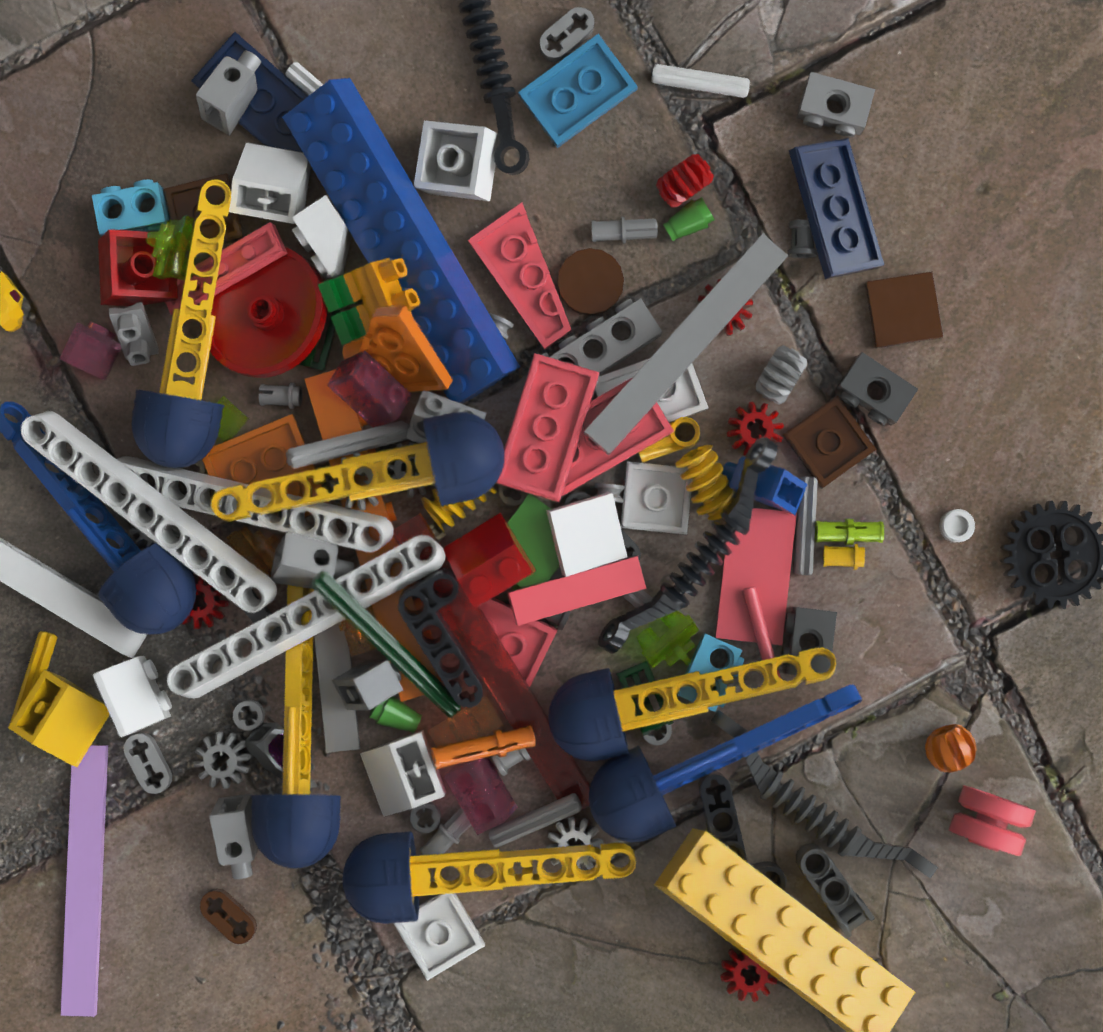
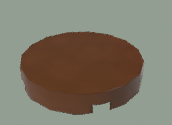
[558,248,624,316]

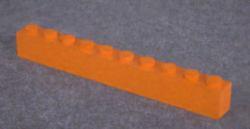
[304,367,443,702]

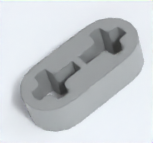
[540,7,594,62]
[124,733,172,794]

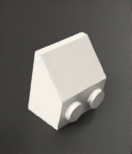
[93,656,172,737]

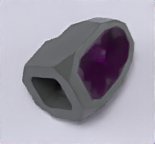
[245,722,284,778]

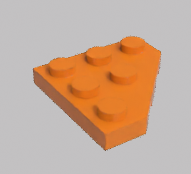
[352,305,453,394]
[202,414,330,518]

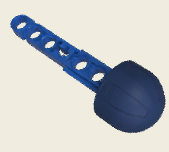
[0,401,196,634]
[589,684,862,842]

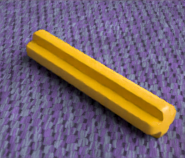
[10,631,57,722]

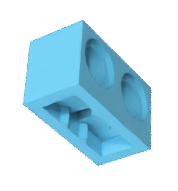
[92,180,171,236]
[677,633,745,712]

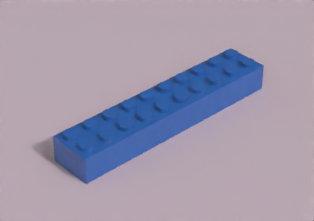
[282,78,520,403]

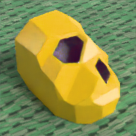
[0,272,25,332]

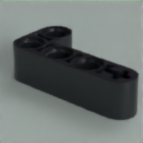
[398,568,483,708]
[698,771,786,891]

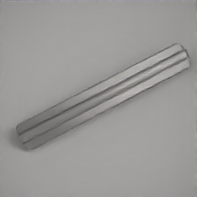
[286,421,409,468]

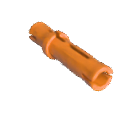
[431,725,536,770]

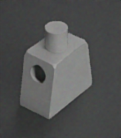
[196,50,261,136]
[270,531,354,589]
[210,794,259,879]

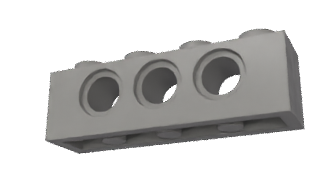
[528,298,662,376]

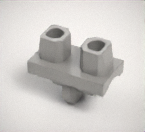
[109,302,159,366]

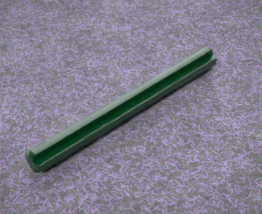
[312,570,461,717]

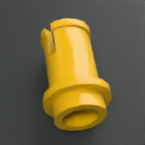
[823,544,865,570]

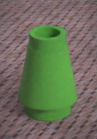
[663,197,715,241]
[369,696,422,733]

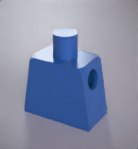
[722,456,807,515]

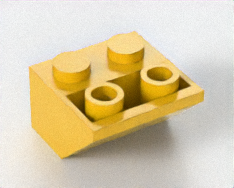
[8,669,110,767]

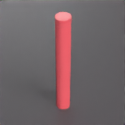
[742,587,781,678]

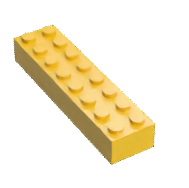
[654,828,915,1032]

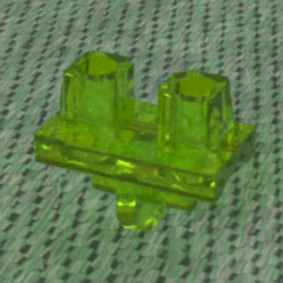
[146,215,203,280]
[636,610,699,668]

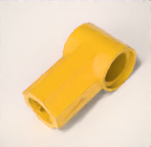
[639,417,700,463]

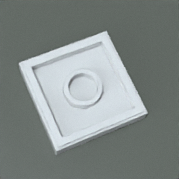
[620,461,692,535]
[546,492,628,577]
[393,893,485,981]

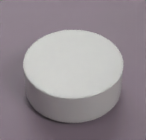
[939,509,975,543]

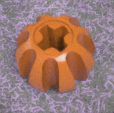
[925,724,977,773]

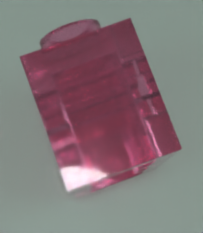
[60,321,121,381]
[327,350,412,428]
[443,757,518,835]

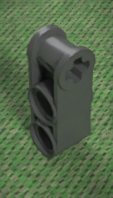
[796,843,875,938]

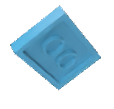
[518,34,638,148]

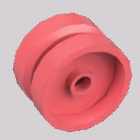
[948,785,1036,856]

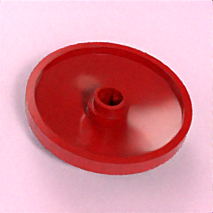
[200,247,327,378]

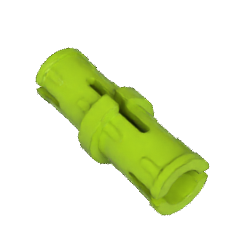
[815,518,885,545]

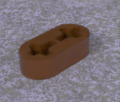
[200,888,257,944]

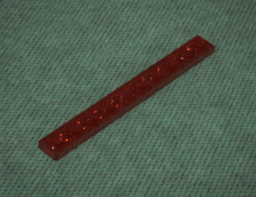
[393,513,590,818]

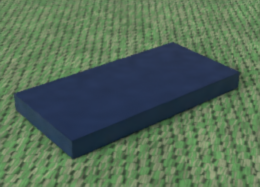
[191,32,308,152]
[789,138,884,279]

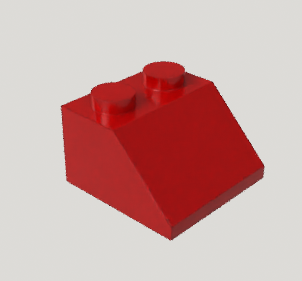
[98,229,178,306]
[443,513,536,609]

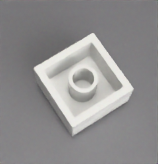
[414,121,499,201]

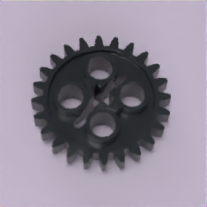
[1000,500,1103,609]

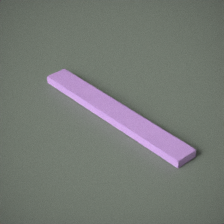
[61,744,108,1017]

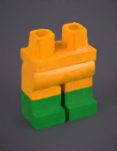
[318,258,420,345]

